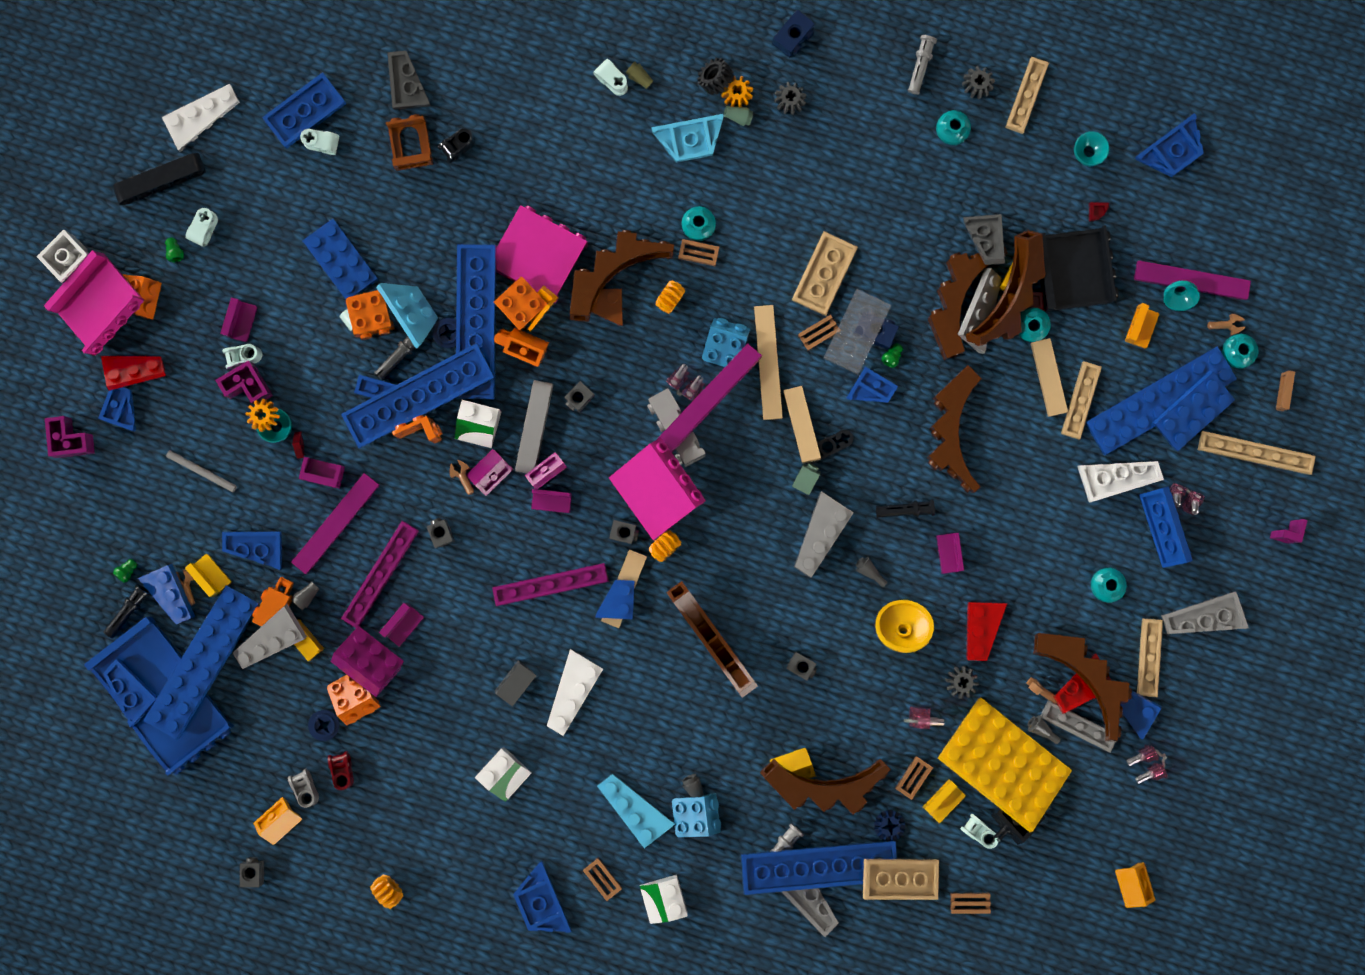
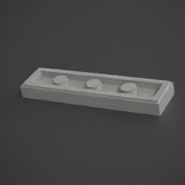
[1040,700,1116,753]

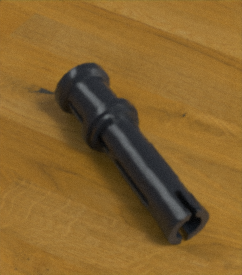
[876,499,935,518]
[103,584,150,638]

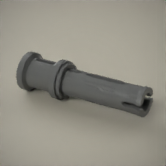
[374,336,415,380]

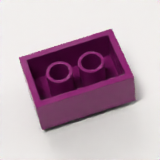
[330,626,404,697]

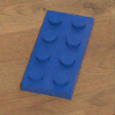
[262,72,346,149]
[302,219,379,299]
[1152,371,1235,451]
[1139,486,1193,568]

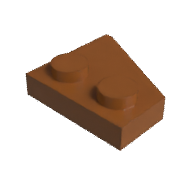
[591,289,623,326]

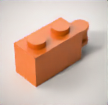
[494,328,549,367]
[252,577,294,626]

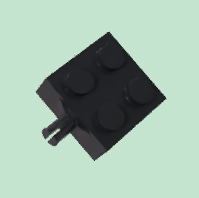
[991,807,1045,845]

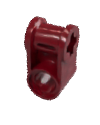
[328,751,354,790]

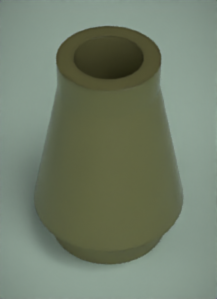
[625,62,654,89]

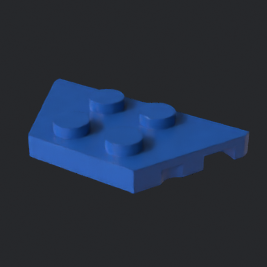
[1135,113,1204,177]
[513,861,572,933]

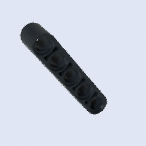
[112,153,206,205]

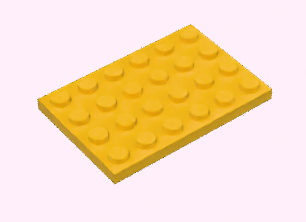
[938,697,1072,832]

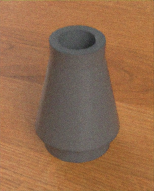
[291,582,320,610]
[682,774,704,797]

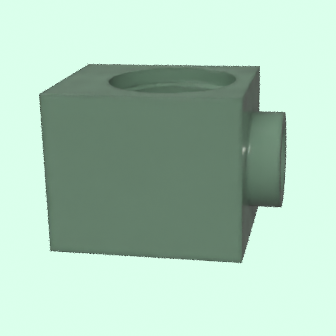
[792,463,821,495]

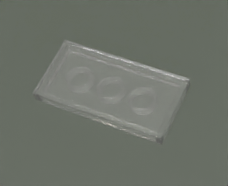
[823,289,891,375]

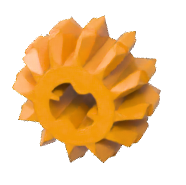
[721,76,753,107]
[656,280,685,314]
[245,399,280,432]
[649,530,681,562]
[370,874,404,909]

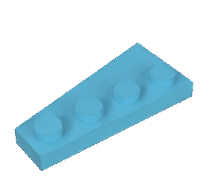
[597,774,675,848]

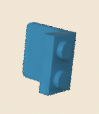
[702,318,750,367]
[672,793,721,837]

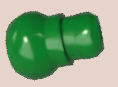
[165,237,184,263]
[881,343,903,368]
[113,559,138,583]

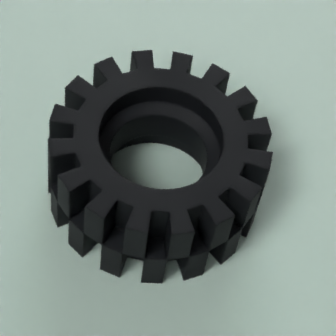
[697,58,734,95]

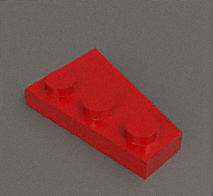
[101,356,166,390]
[966,602,1007,661]
[1054,653,1111,714]

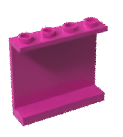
[496,205,588,304]
[44,250,144,356]
[609,438,706,540]

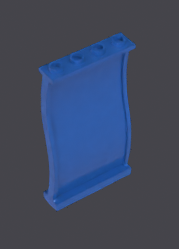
[84,617,234,776]

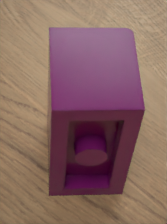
[299,457,345,489]

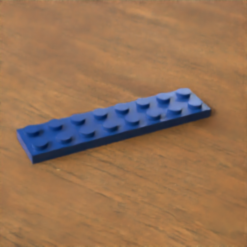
[456,244,497,399]
[341,343,495,448]
[1085,346,1237,455]
[143,585,260,740]
[741,841,897,895]

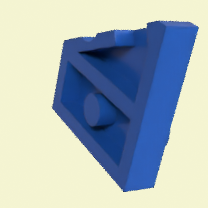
[846,367,898,403]
[98,387,136,432]
[595,580,635,619]
[1120,691,1162,739]

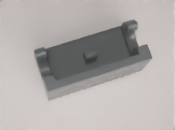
[495,660,536,707]

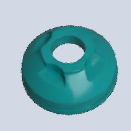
[936,110,971,145]
[1074,131,1109,167]
[682,206,716,241]
[1163,281,1200,311]
[1018,307,1051,342]
[1222,334,1258,369]
[257,409,292,443]
[1091,568,1127,603]

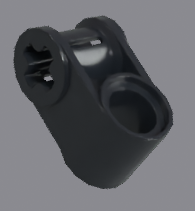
[438,128,475,163]

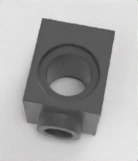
[564,381,595,412]
[426,518,455,549]
[609,520,639,544]
[786,652,817,680]
[240,857,264,887]

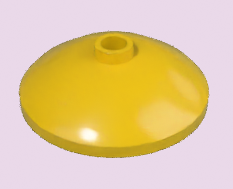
[875,600,934,653]

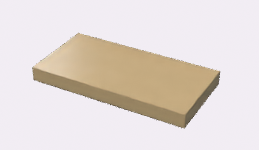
[792,231,858,316]
[863,859,939,900]

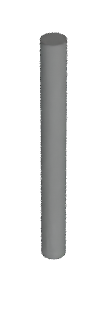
[166,450,237,493]

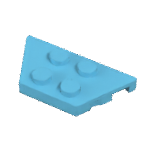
[651,114,723,163]
[376,283,438,349]

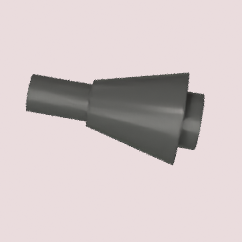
[855,557,887,587]
[1027,715,1061,744]

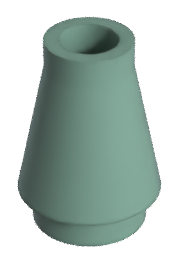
[723,106,753,126]

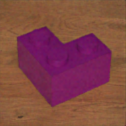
[215,360,273,405]
[45,416,95,458]

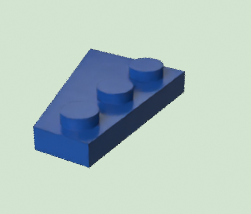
[222,531,282,570]
[138,564,195,624]
[103,659,157,728]

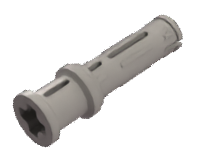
[908,35,937,95]
[771,823,804,851]

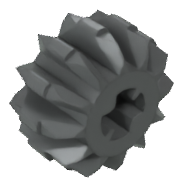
[962,66,995,100]
[774,82,806,115]
[945,666,979,699]

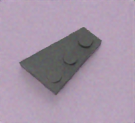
[387,51,431,110]
[963,214,1005,265]

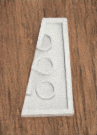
[162,84,240,152]
[1077,461,1164,503]
[547,649,603,736]

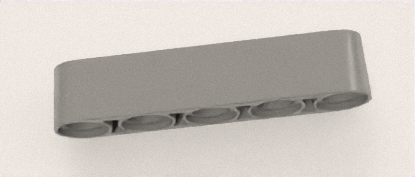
[515,380,553,473]

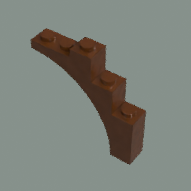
[570,230,674,322]
[966,230,1045,346]
[928,246,1008,361]
[927,365,982,493]
[666,581,758,698]
[1033,633,1132,742]
[760,759,891,815]

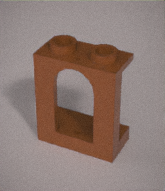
[386,114,433,171]

